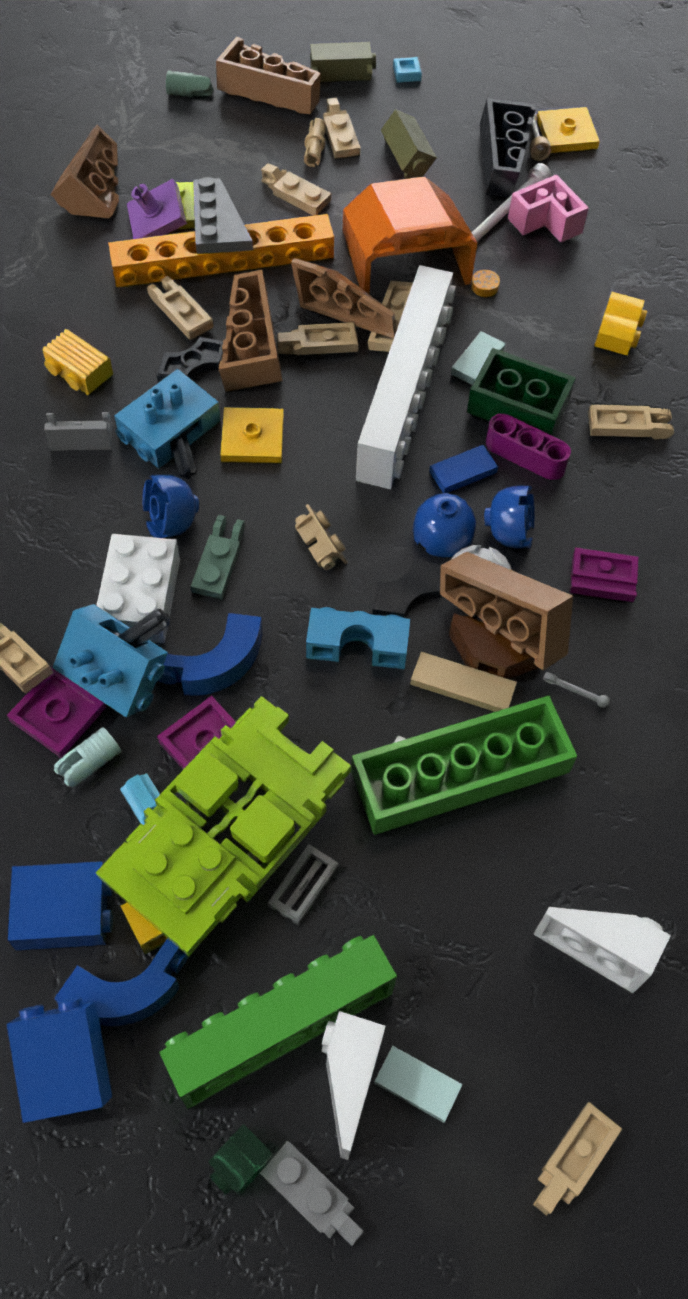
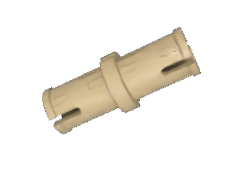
[304,118,326,167]

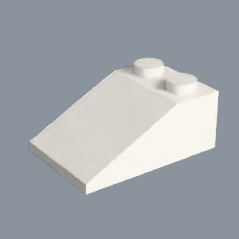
[534,907,671,993]
[321,1011,386,1160]

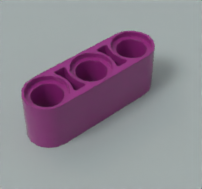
[486,414,571,480]

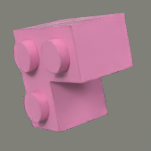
[508,174,589,243]

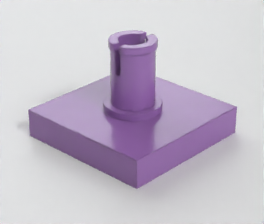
[127,179,187,239]

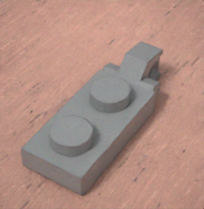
[260,1141,364,1246]

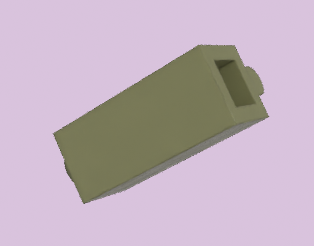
[310,42,376,82]
[381,109,437,179]

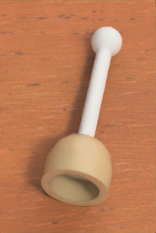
[529,113,551,161]

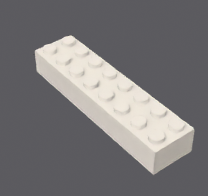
[356,265,456,489]

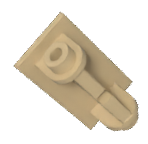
[295,504,348,570]

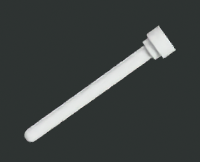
[472,163,552,242]

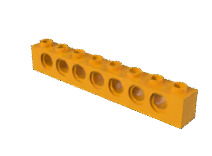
[108,214,334,287]

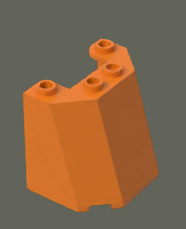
[343,177,477,294]

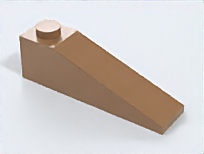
[50,125,119,218]

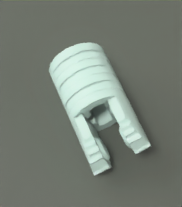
[54,727,121,788]

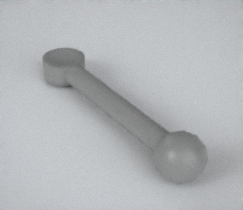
[543,672,610,708]

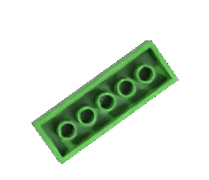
[351,696,577,835]
[159,935,397,1110]

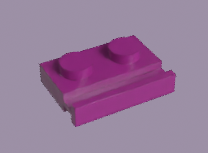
[569,547,639,602]

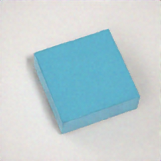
[393,57,422,83]

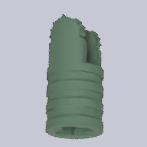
[166,70,215,98]

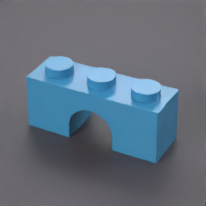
[306,607,410,669]

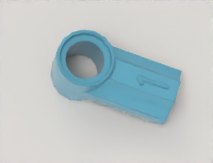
[120,773,160,825]

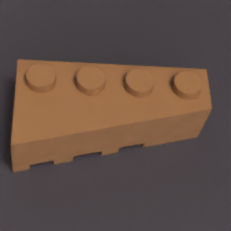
[216,37,321,114]
[219,270,283,392]
[440,552,573,671]

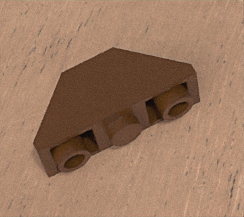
[449,613,539,680]

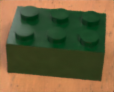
[466,348,576,436]

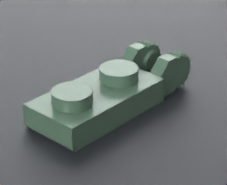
[190,515,245,600]

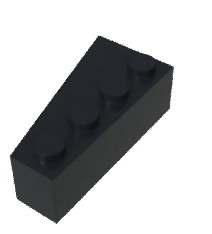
[479,98,537,198]

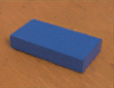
[429,445,498,493]

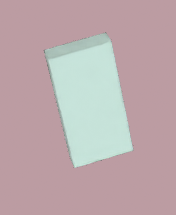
[451,331,506,385]
[374,1046,463,1123]

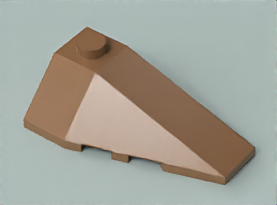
[291,258,397,339]

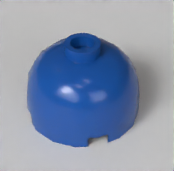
[143,475,199,538]
[484,486,535,548]
[413,493,476,558]

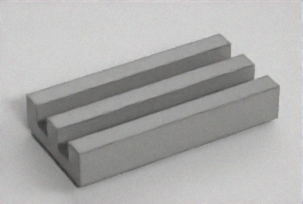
[268,844,339,926]

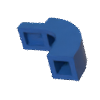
[158,613,263,696]
[54,938,188,1026]

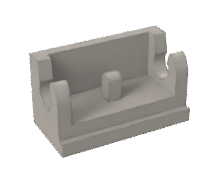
[44,412,113,451]

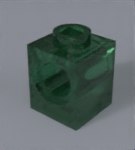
[208,1124,273,1196]

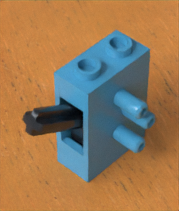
[114,369,221,479]
[52,604,170,717]

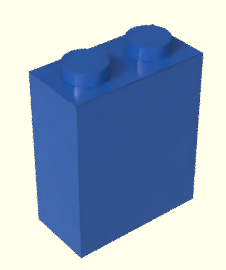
[8,862,113,950]
[7,997,112,1123]

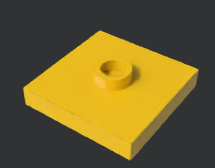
[537,107,600,153]
[221,407,284,463]

